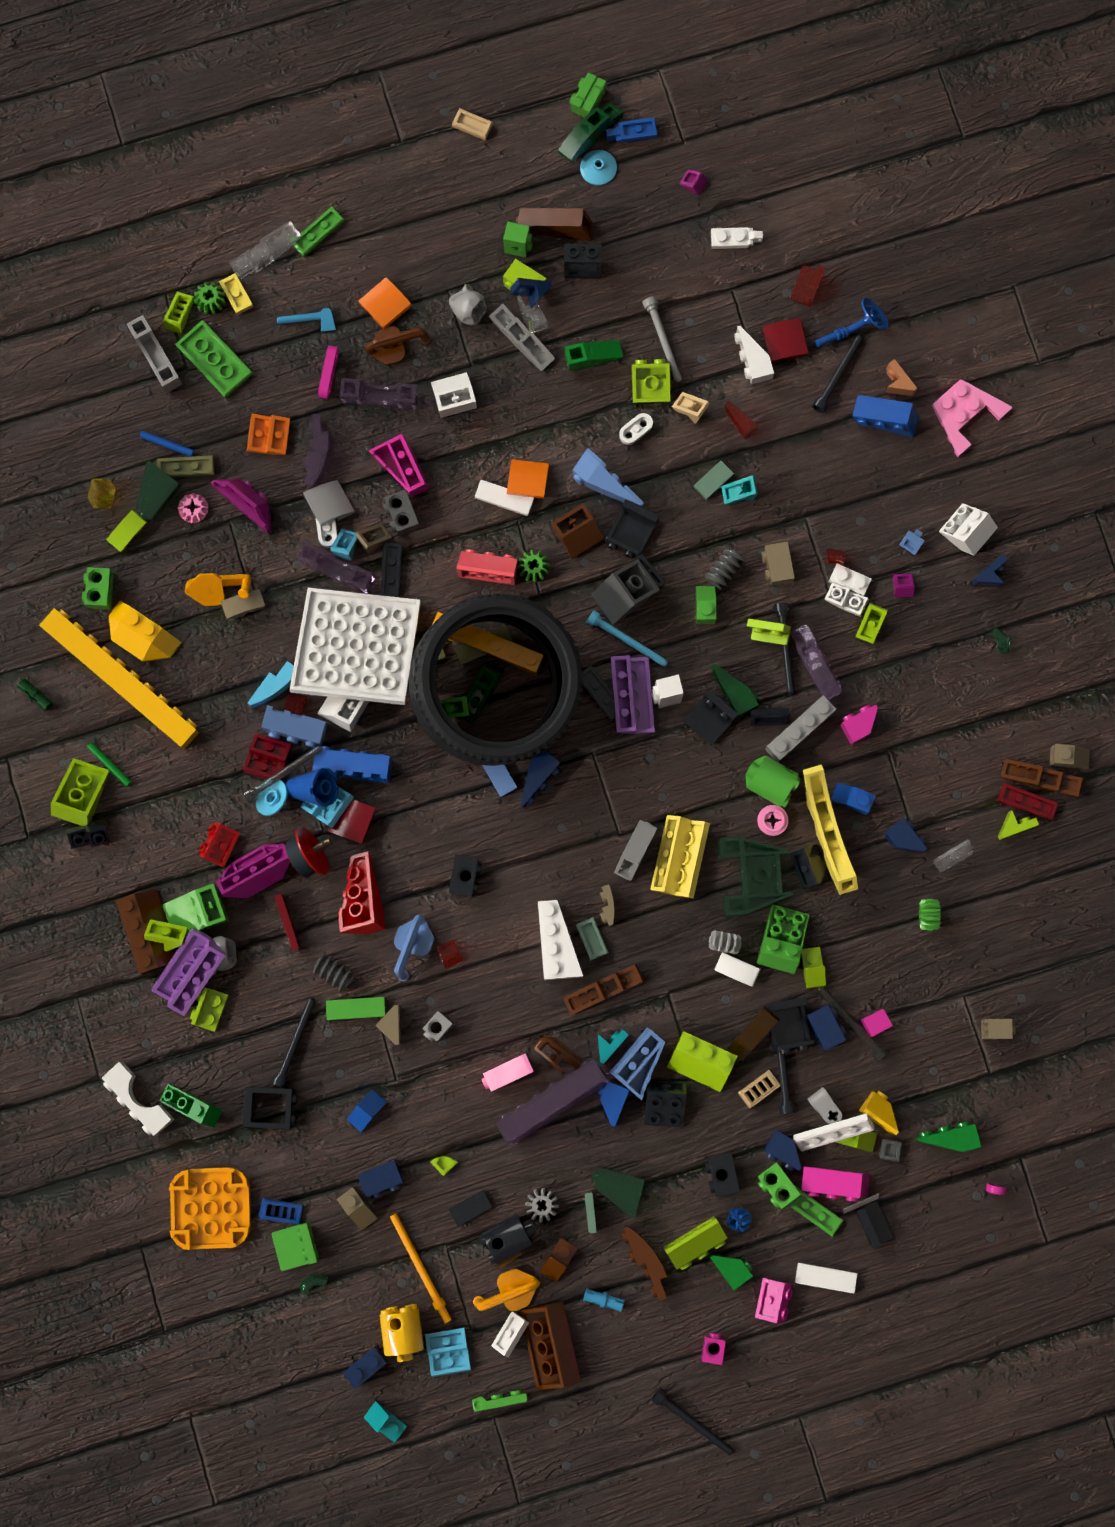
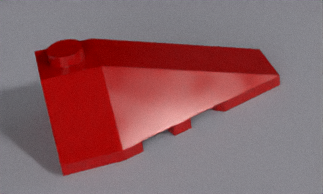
[338,851,385,934]

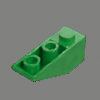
[564,340,623,372]
[159,1084,223,1128]
[915,1121,981,1152]

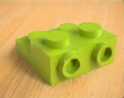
[632,359,670,403]

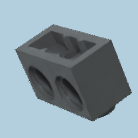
[383,490,420,536]

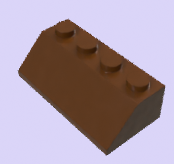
[116,889,177,975]
[520,1302,581,1390]

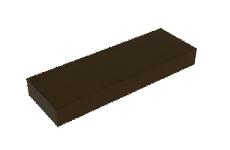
[728,1006,780,1061]

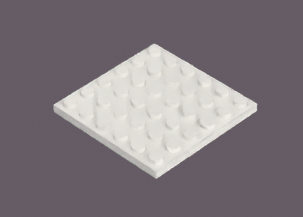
[290,588,421,705]

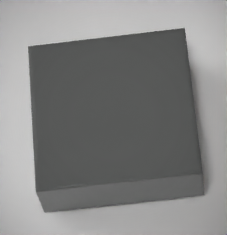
[879,1139,902,1162]

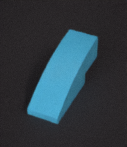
[248,661,294,708]

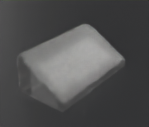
[933,840,973,873]

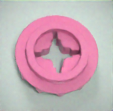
[178,493,208,523]
[757,805,788,836]

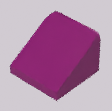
[679,169,707,195]
[893,573,915,598]

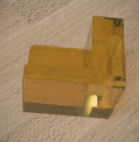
[87,478,116,508]

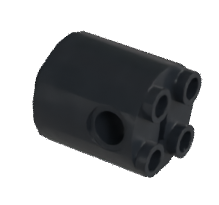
[479,1214,537,1268]

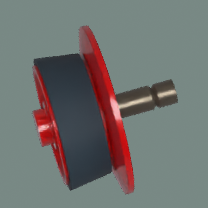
[286,827,333,878]

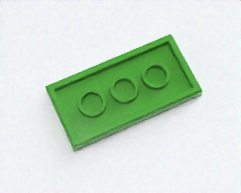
[175,320,253,399]

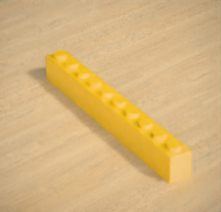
[39,608,199,749]

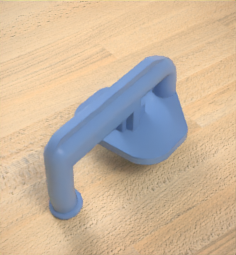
[394,914,434,981]

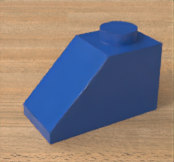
[830,783,876,816]
[598,1081,629,1127]

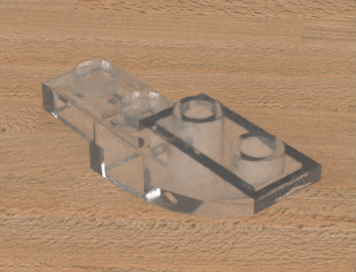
[229,221,301,279]

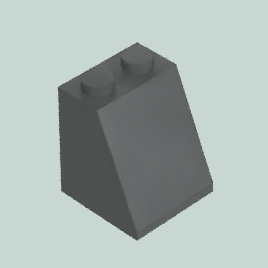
[591,559,660,625]

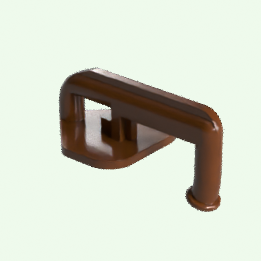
[365,327,431,365]
[532,1036,592,1097]

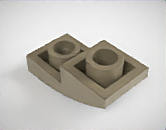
[221,589,265,620]
[600,884,614,927]

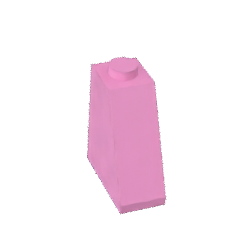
[482,1054,534,1092]

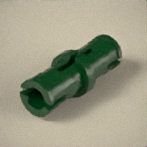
[16,678,53,712]

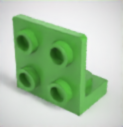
[272,1222,320,1271]

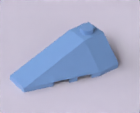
[573,448,644,507]

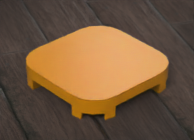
[169,1167,251,1250]

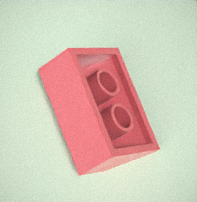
[457,549,518,585]

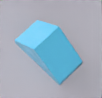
[331,529,358,561]

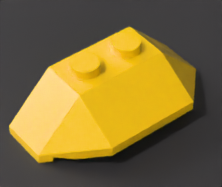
[109,601,182,662]

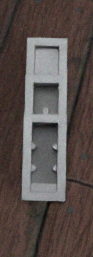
[488,304,555,371]

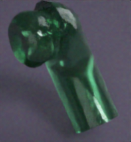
[990,627,1010,654]
[299,1274,328,1295]

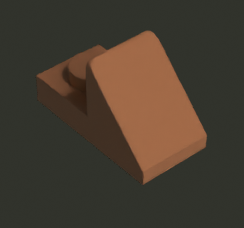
[886,359,917,396]

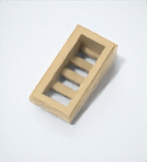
[737,1070,781,1109]

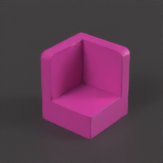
[860,1009,893,1037]

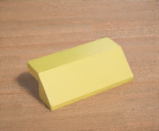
[650,815,710,899]

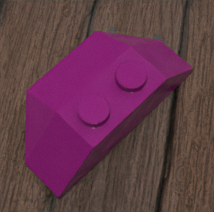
[211,478,272,535]
[216,844,290,898]

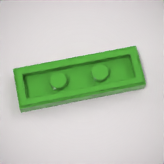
[291,206,345,257]
[326,997,386,1020]
[783,1185,844,1237]

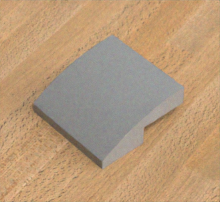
[303,480,355,526]

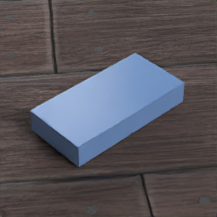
[482,765,517,797]

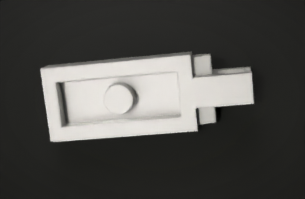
[711,227,763,249]

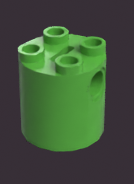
[745,755,801,807]

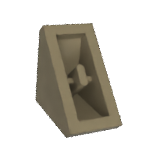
[355,523,392,555]
[375,1005,401,1045]

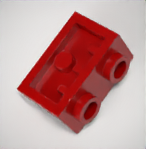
[199,822,240,868]

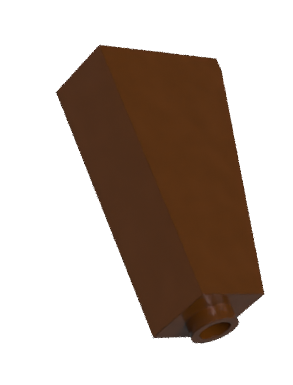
[516,208,594,241]

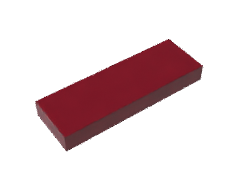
[997,783,1059,821]
[274,894,302,952]

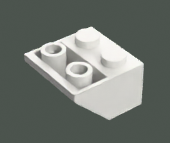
[431,372,477,418]
[939,503,998,555]
[317,697,369,732]

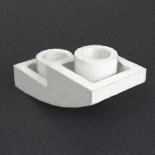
[825,582,869,617]
[715,952,760,987]

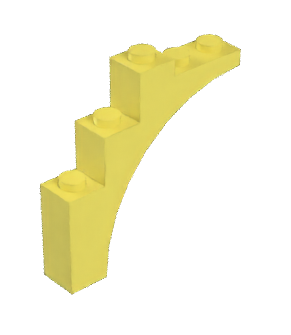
[803,765,858,895]

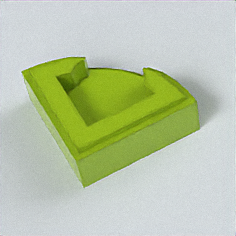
[430,1156,458,1176]

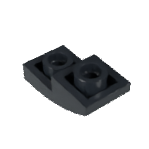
[66,825,110,849]

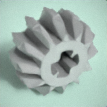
[709,930,741,954]
[525,1188,559,1222]

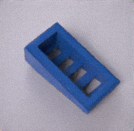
[259,1198,303,1225]

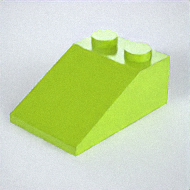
[51,758,109,826]

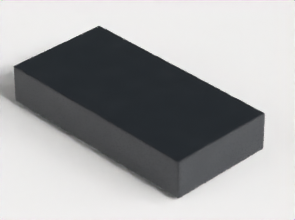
[750,708,790,726]
[448,1190,492,1226]

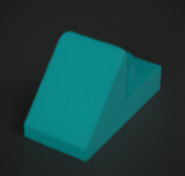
[721,475,758,505]
[598,1030,629,1064]
[364,1401,407,1443]

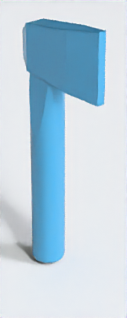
[277,308,336,332]

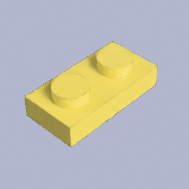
[219,273,253,315]

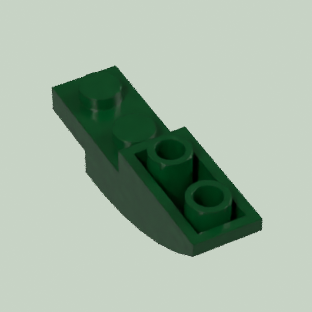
[558,102,623,162]

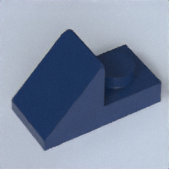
[510,278,552,308]
[971,554,1008,587]

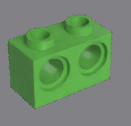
[82,567,114,610]
[758,1162,802,1211]

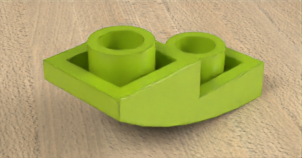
[106,510,147,552]

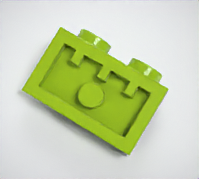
[747,619,791,645]
[190,987,229,1032]

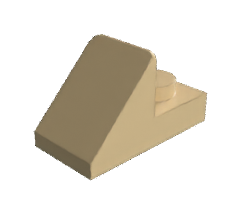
[672,392,710,424]

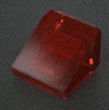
[825,549,846,565]
[283,694,307,716]
[436,940,463,969]

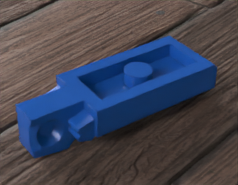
[605,118,658,143]

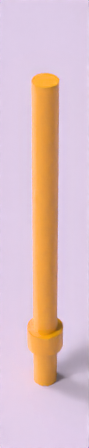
[390,1213,452,1323]

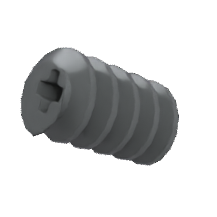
[705,549,746,590]
[313,952,357,992]

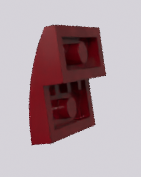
[762,318,809,363]
[242,733,292,780]
[327,800,376,844]

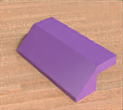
[611,655,655,734]
[151,927,226,1016]

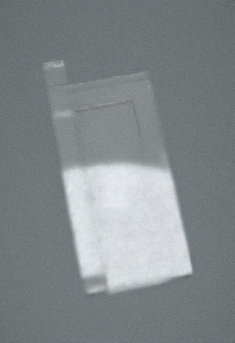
[516,296,549,334]

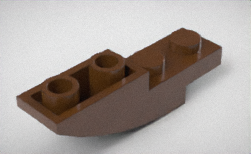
[621,1225,667,1301]

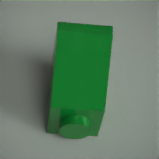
[709,1254,753,1290]

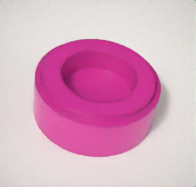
[986,1183,1007,1195]

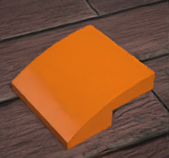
[358,278,412,329]
[246,413,290,455]
[507,459,549,499]

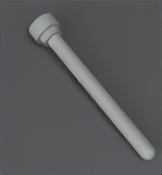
[642,296,682,382]

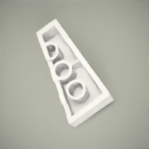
[538,900,583,980]

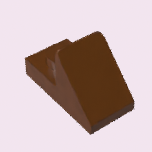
[540,1238,577,1282]

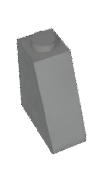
[614,820,657,881]

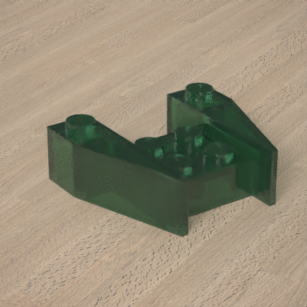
[717,837,793,918]

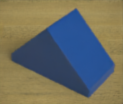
[346,1090,387,1132]

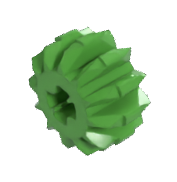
[194,282,226,314]
[517,550,550,583]
[919,899,941,931]

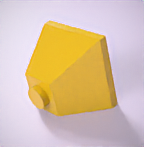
[859,1091,899,1135]

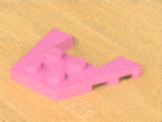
[932,379,1012,457]

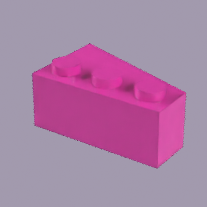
[369,434,430,497]
[802,1167,870,1202]

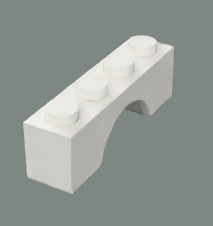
[102,1062,174,1136]

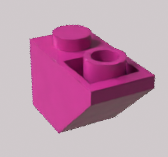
[840,704,878,745]

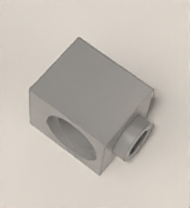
[422,1011,453,1042]

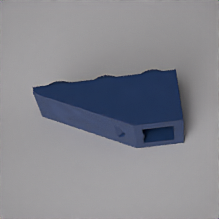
[520,750,561,808]

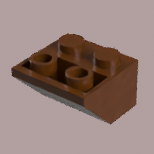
[551,503,604,559]

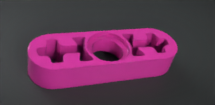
[318,346,339,399]

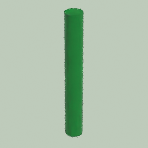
[87,742,132,787]

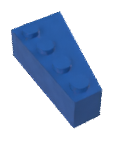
[312,746,393,784]

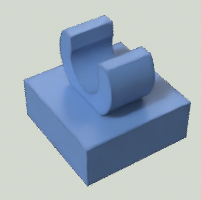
[899,529,925,555]

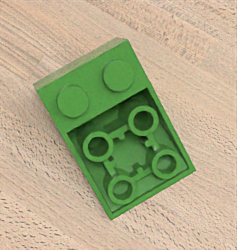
[162,883,230,937]
[757,904,809,974]

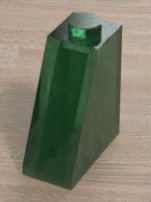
[136,460,182,521]
[591,1167,645,1219]

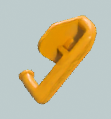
[185,573,251,606]
[473,1268,540,1311]

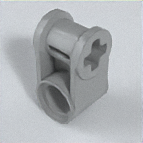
[807,1087,842,1124]

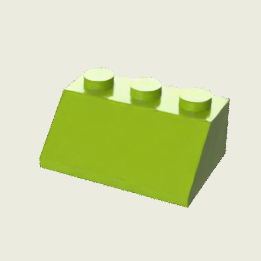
[667,1031,737,1092]
[664,1216,727,1270]

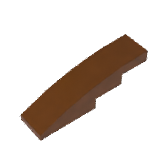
[1001,759,1084,798]
[563,964,644,1015]

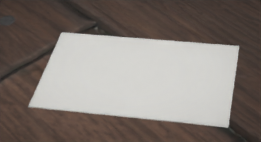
[843,1193,879,1214]

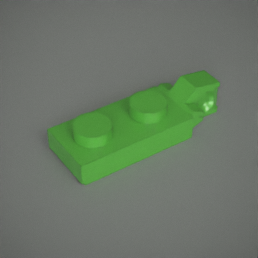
[472,1390,529,1412]

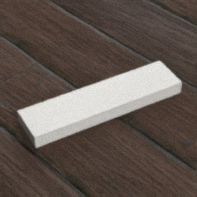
[793,1113,875,1151]

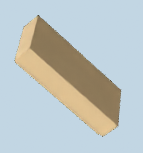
[452,108,493,141]

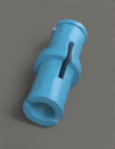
[583,1288,625,1312]

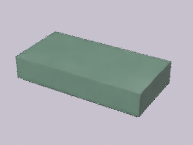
[694,461,734,500]
[576,917,608,961]
[585,1191,597,1233]

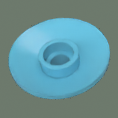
[580,150,617,186]
[256,779,288,816]

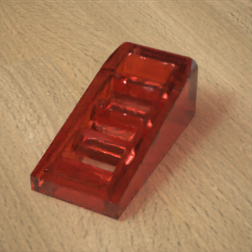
[724,401,758,439]

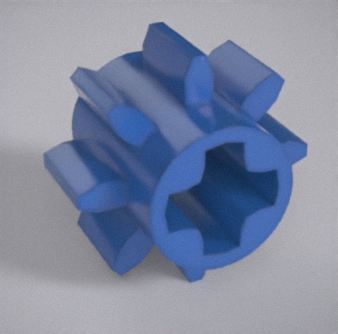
[727,1207,752,1233]

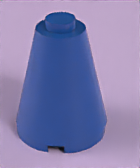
[286,768,339,807]

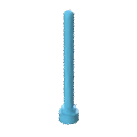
[586,610,668,666]

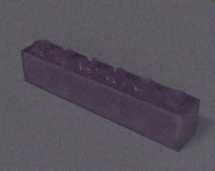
[496,1059,610,1146]

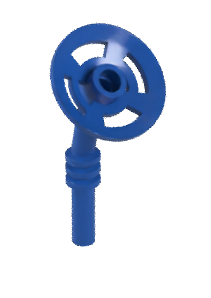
[815,298,888,347]

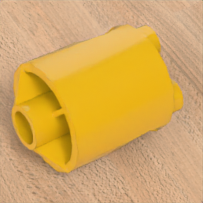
[380,1304,424,1362]

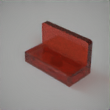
[790,265,825,307]

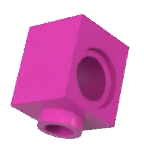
[701,1333,726,1365]

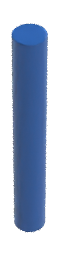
[140,430,194,457]

